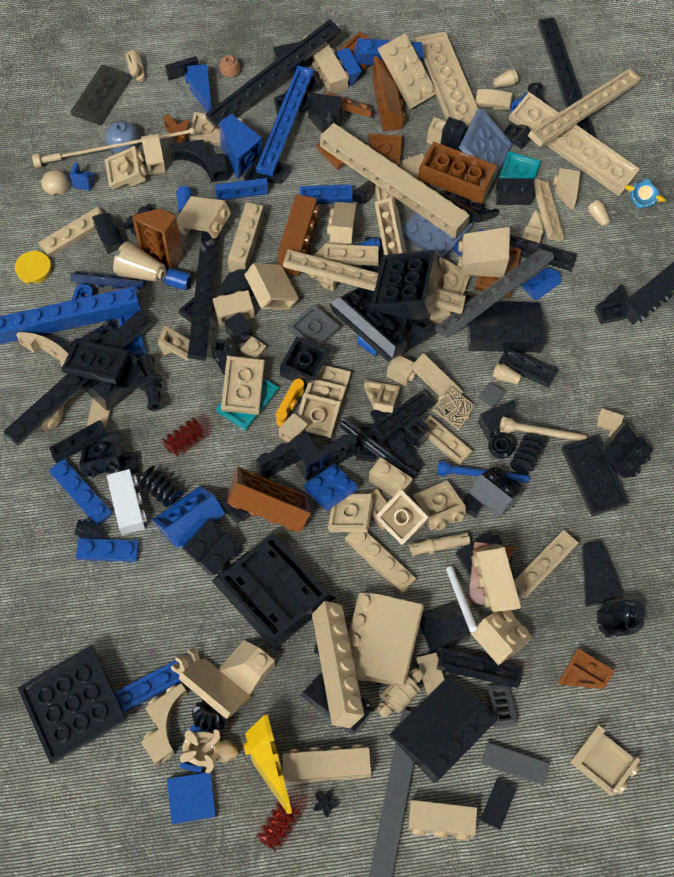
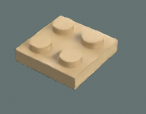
[328,494,373,532]

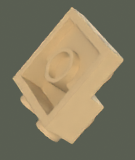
[105,146,148,190]
[436,257,470,296]
[412,481,466,531]

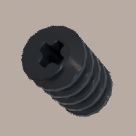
[510,433,547,475]
[139,466,184,507]

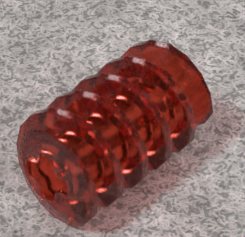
[161,417,204,457]
[256,801,302,853]

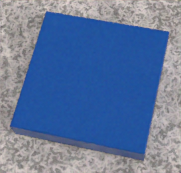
[167,773,216,825]

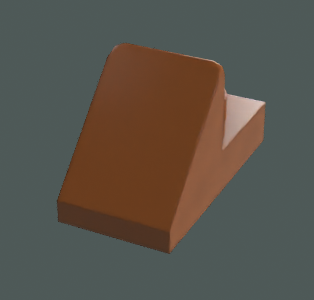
[163,114,190,143]

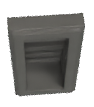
[487,685,517,729]

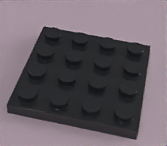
[18,645,128,764]

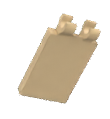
[171,648,251,719]

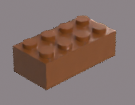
[418,141,497,204]
[278,194,319,276]

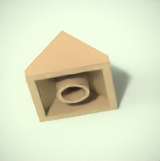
[375,489,429,545]

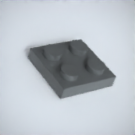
[288,304,339,346]

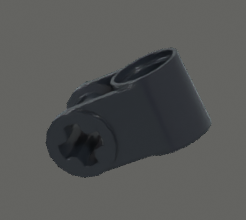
[212,339,238,375]

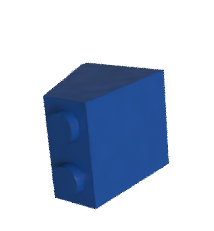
[219,114,262,179]

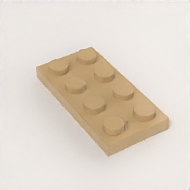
[378,33,436,109]

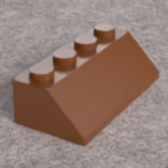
[372,56,405,132]
[132,209,183,271]
[227,466,311,532]

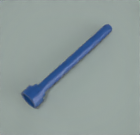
[437,460,530,482]

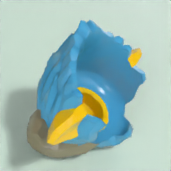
[624,178,666,208]

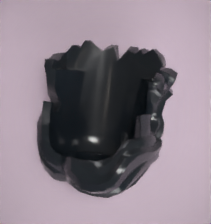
[596,600,645,639]

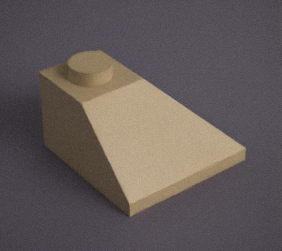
[219,640,275,696]

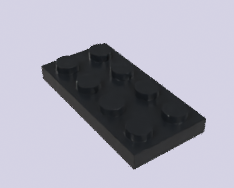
[561,436,629,517]

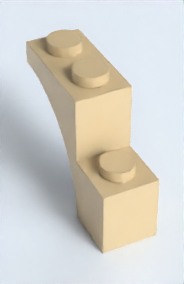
[141,684,188,767]

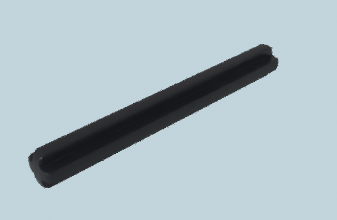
[339,418,417,481]

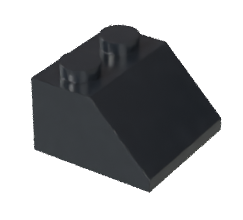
[308,92,342,133]
[280,336,330,383]

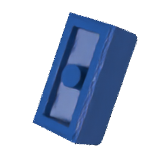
[337,48,361,86]
[521,267,561,300]

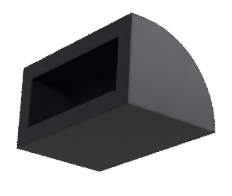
[92,213,125,254]

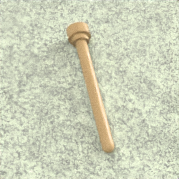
[500,417,588,441]

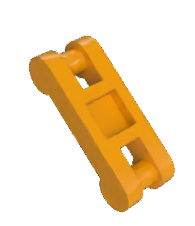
[276,379,304,427]

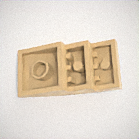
[297,365,351,438]

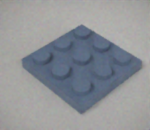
[459,108,512,181]
[402,213,473,259]

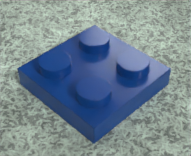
[303,464,358,511]

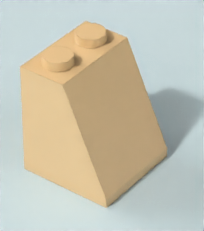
[457,227,510,278]

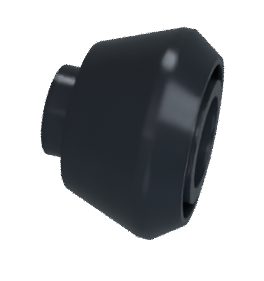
[488,434,514,459]

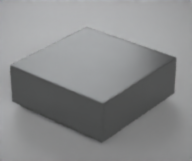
[478,382,505,408]

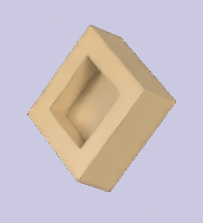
[523,226,543,243]
[240,337,267,359]

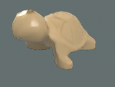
[180,729,238,773]

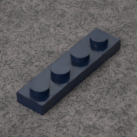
[71,271,146,291]

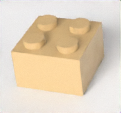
[471,610,533,665]

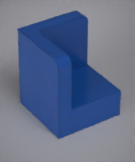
[70,162,95,191]

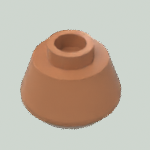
[219,55,241,77]

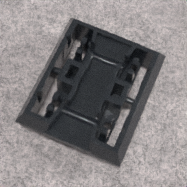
[329,287,437,362]
[212,530,336,651]

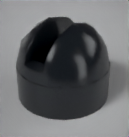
[308,76,322,91]

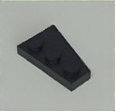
[439,190,500,223]
[582,540,624,608]

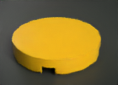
[15,251,51,284]

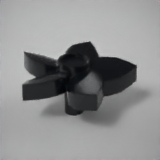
[313,791,339,818]

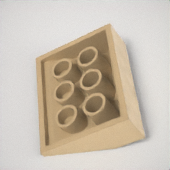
[348,593,424,686]

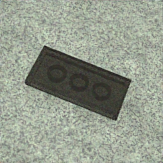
[71,64,132,126]

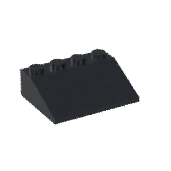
[370,250,441,320]
[467,300,545,353]
[389,677,498,783]

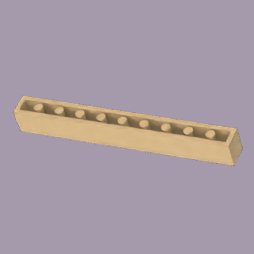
[320,123,470,239]

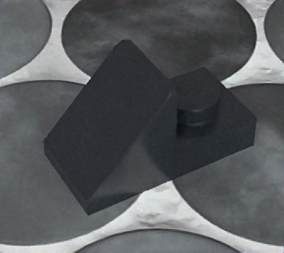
[503,122,531,149]

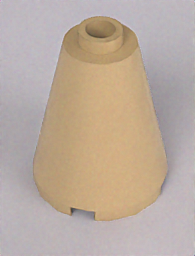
[113,241,166,282]

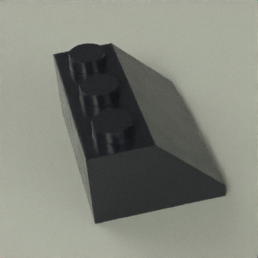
[300,673,375,735]

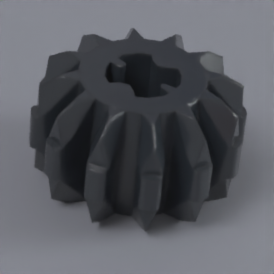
[192,699,228,732]

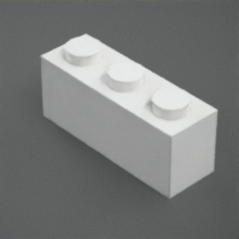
[107,469,147,535]

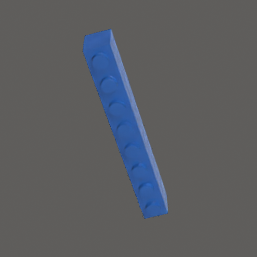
[0,286,142,344]

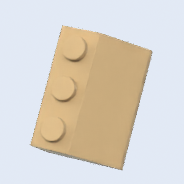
[471,544,521,612]

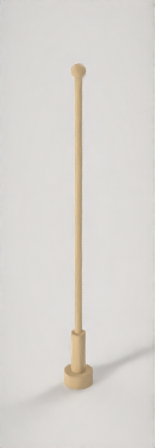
[32,127,196,168]

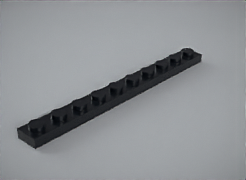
[538,17,597,139]
[205,19,341,129]
[187,231,220,361]
[3,310,152,446]

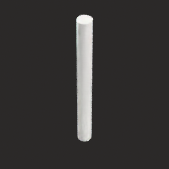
[446,566,478,632]

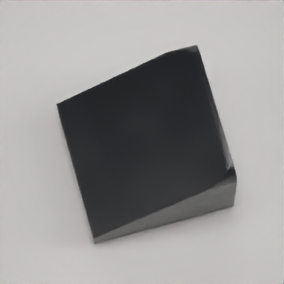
[463,493,483,518]

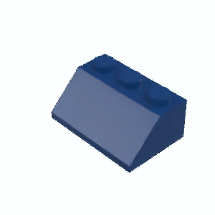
[152,486,225,548]

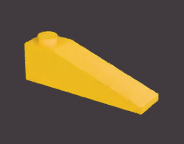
[243,715,292,814]

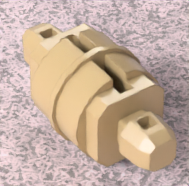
[377,668,424,718]

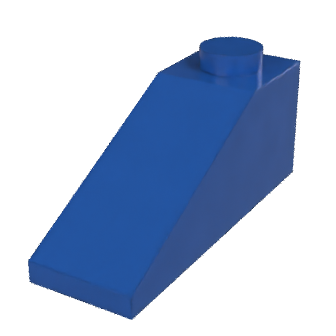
[185,64,212,112]

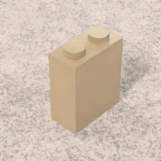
[244,263,299,310]

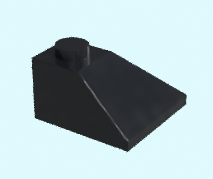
[82,374,133,411]
[420,602,471,653]

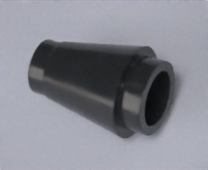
[352,180,376,204]
[74,519,105,539]

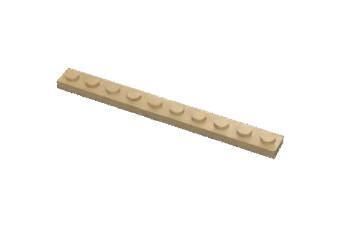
[528,68,641,147]
[283,249,465,314]

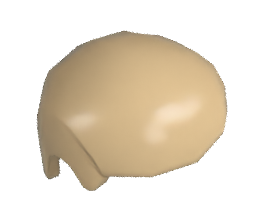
[41,170,70,196]

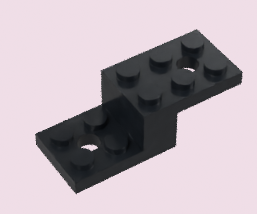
[256,433,357,482]

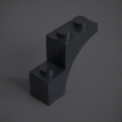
[169,139,228,183]

